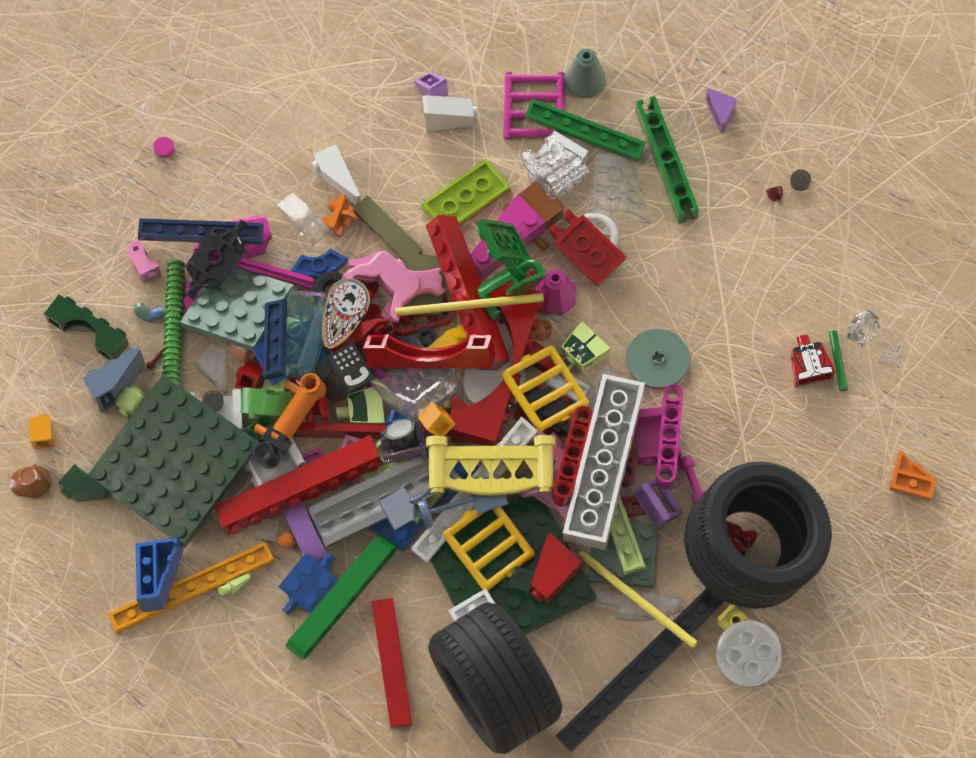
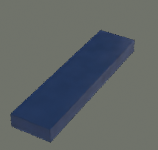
[263,299,287,380]

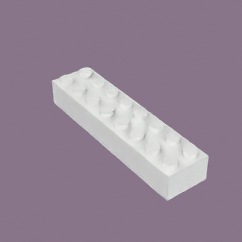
[563,374,645,550]

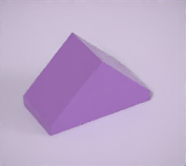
[414,71,448,97]
[705,88,737,133]

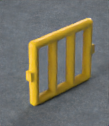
[501,346,589,432]
[443,507,535,591]

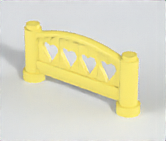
[426,435,556,496]

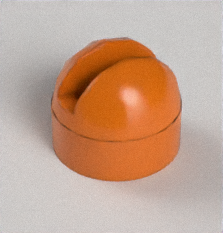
[278,531,296,549]

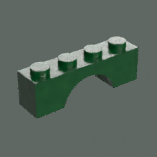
[44,294,129,360]

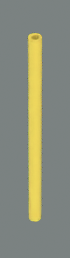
[395,293,544,316]
[578,550,698,649]

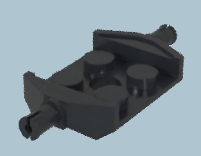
[185,219,248,299]

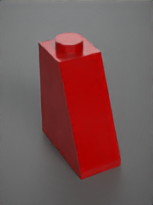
[531,533,582,604]

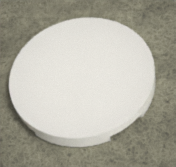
[463,354,526,410]
[716,620,782,687]

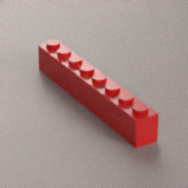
[426,215,510,371]
[215,435,384,536]

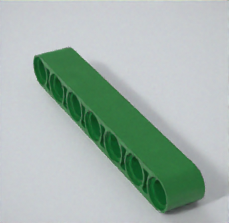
[285,534,397,660]

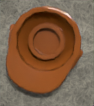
[10,464,51,499]

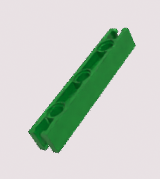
[635,96,699,224]

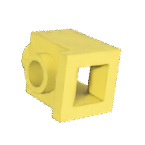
[716,604,750,631]

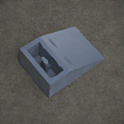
[83,347,146,413]

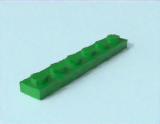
[524,99,646,162]

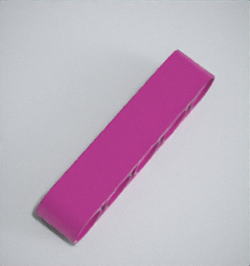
[656,384,683,489]

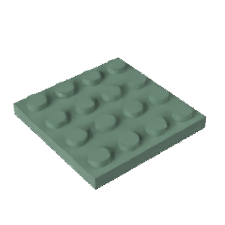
[180,267,294,351]

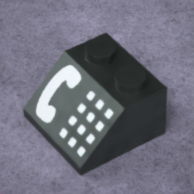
[313,342,377,402]

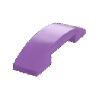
[283,502,333,569]

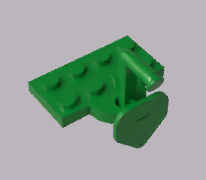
[476,219,547,320]

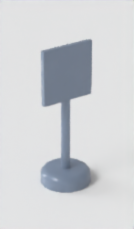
[378,468,460,530]
[417,474,508,529]

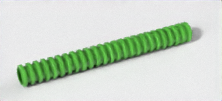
[162,259,185,386]

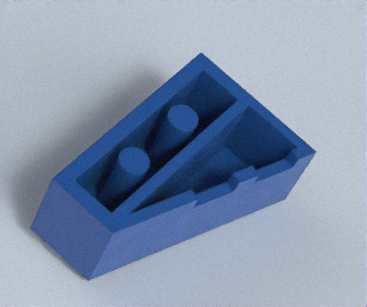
[136,538,184,612]

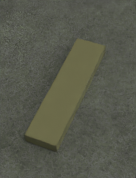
[354,195,423,264]

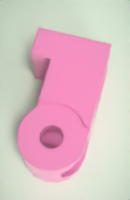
[127,240,161,283]

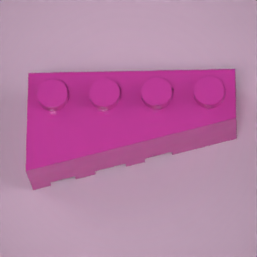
[471,194,545,281]

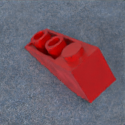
[331,319,390,353]

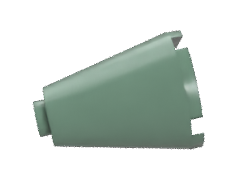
[566,48,606,98]

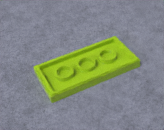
[421,159,511,226]

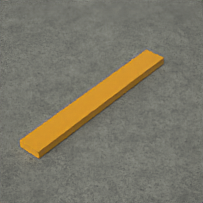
[107,541,275,634]

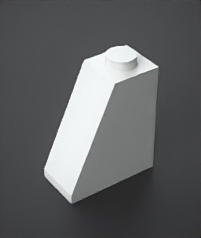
[422,95,478,132]

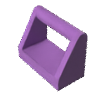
[633,479,683,529]

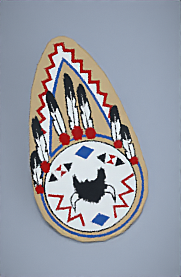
[321,278,370,349]

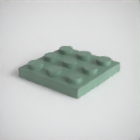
[588,522,657,588]

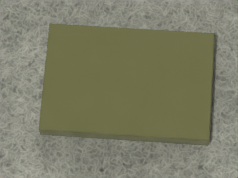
[403,253,446,317]

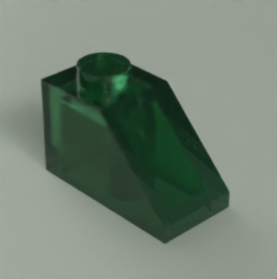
[58,464,110,502]

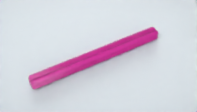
[193,244,314,289]

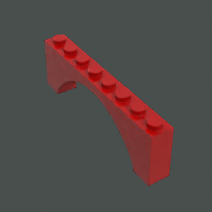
[446,283,545,446]

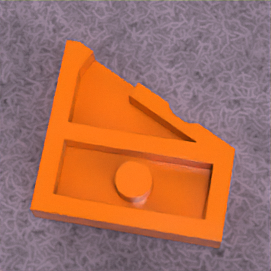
[889,450,937,501]

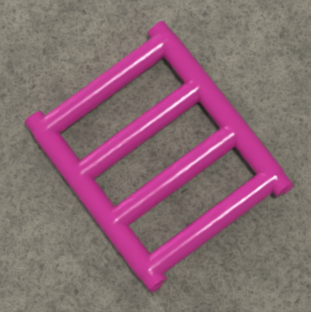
[503,72,565,140]

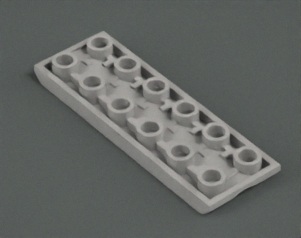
[308,454,437,548]

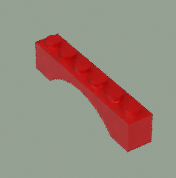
[364,335,495,369]

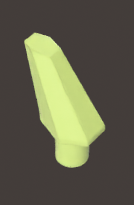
[218,573,251,596]

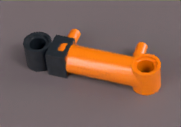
[253,373,326,469]

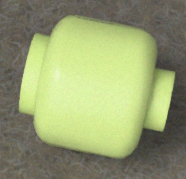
[115,385,146,418]

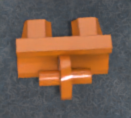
[322,194,358,237]

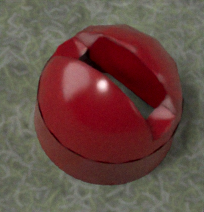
[766,186,783,202]

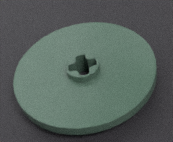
[627,329,690,389]

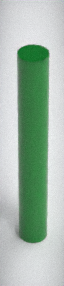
[829,330,848,392]

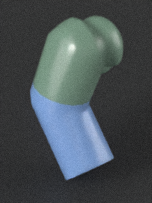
[134,303,165,322]

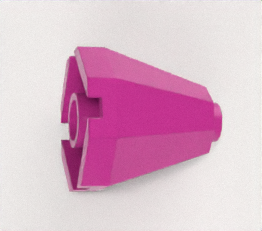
[534,270,576,315]

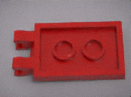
[548,209,627,287]

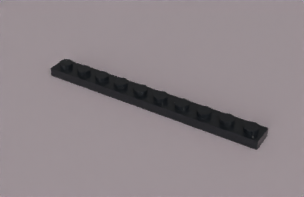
[556,588,724,753]

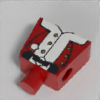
[791,335,835,387]

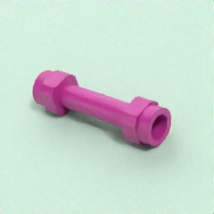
[678,455,705,503]

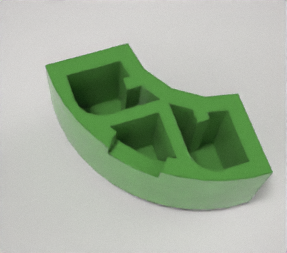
[240,388,295,419]

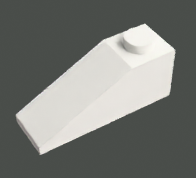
[312,145,361,204]

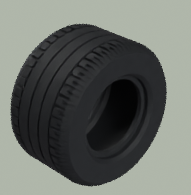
[684,462,832,609]
[428,602,563,754]

